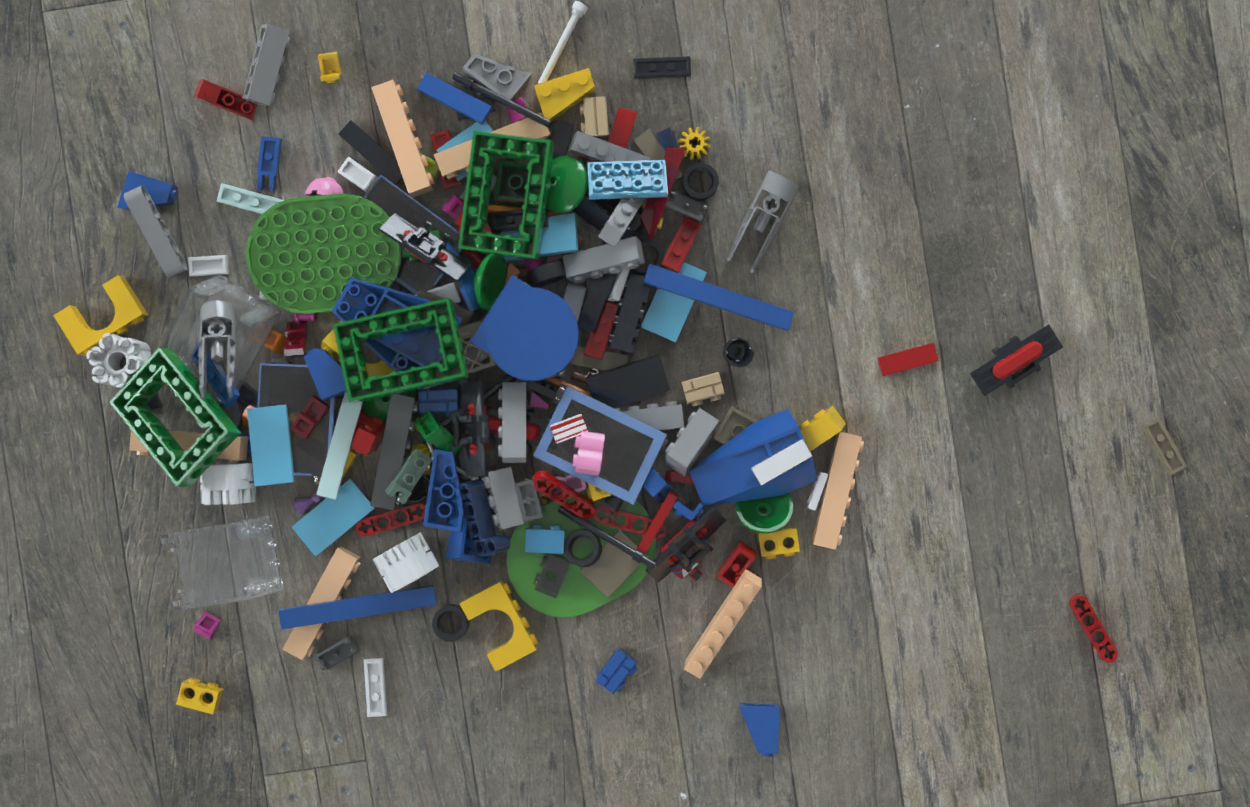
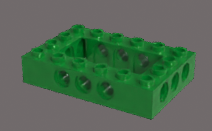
[458,131,555,260]
[333,298,469,403]
[109,347,241,487]

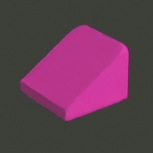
[505,97,527,123]
[442,194,464,220]
[530,392,550,409]
[194,611,221,640]

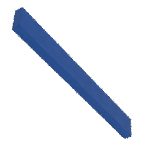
[643,264,794,331]
[278,585,436,630]

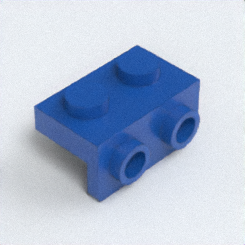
[673,499,704,521]

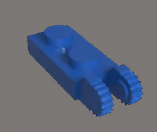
[257,136,282,192]

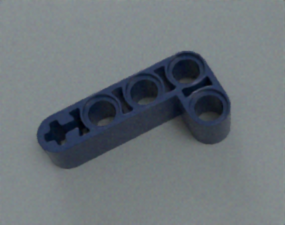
[460,479,510,556]

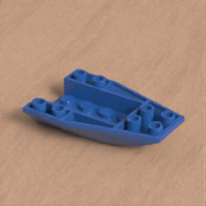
[332,278,462,372]
[689,409,817,507]

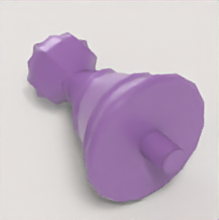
[293,493,322,515]

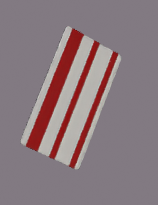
[550,414,588,443]

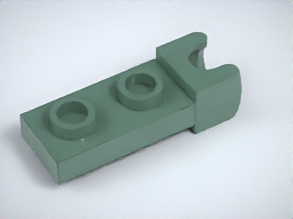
[385,448,432,504]

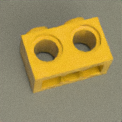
[757,527,800,559]
[176,678,224,714]

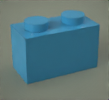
[525,524,566,554]

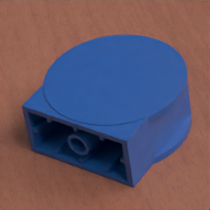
[470,275,580,382]

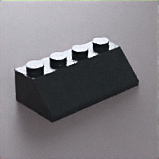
[571,175,645,240]

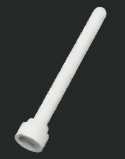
[538,1,588,84]

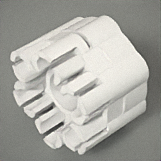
[86,333,152,388]
[200,463,256,505]
[372,532,439,593]

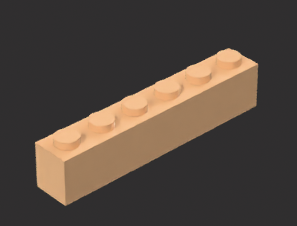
[371,80,435,198]
[434,112,550,179]
[129,430,248,464]
[811,432,864,550]
[283,546,361,660]
[684,569,762,679]

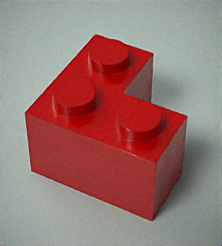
[350,410,386,456]
[717,540,760,588]

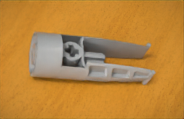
[727,170,800,273]
[199,300,237,399]

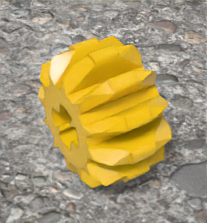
[678,127,711,160]

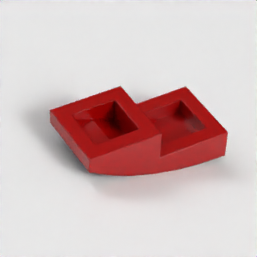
[608,106,637,149]

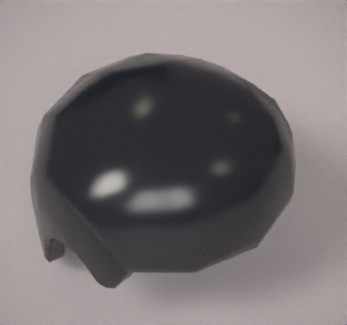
[723,337,754,367]
[407,474,430,503]

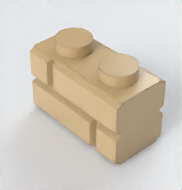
[580,96,609,139]
[681,372,725,407]

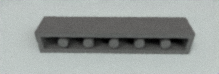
[370,393,419,510]

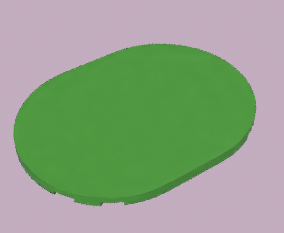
[246,193,402,314]
[507,486,656,617]

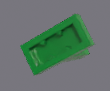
[415,410,463,455]

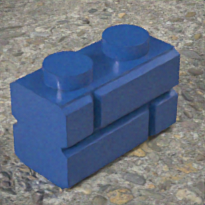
[418,389,460,417]
[595,647,638,694]

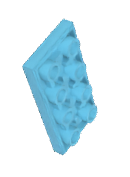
[587,160,668,199]
[501,213,578,262]
[641,262,707,343]
[247,405,295,486]
[292,478,376,557]

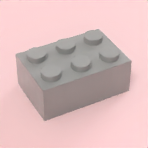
[665,408,719,477]
[482,467,524,529]

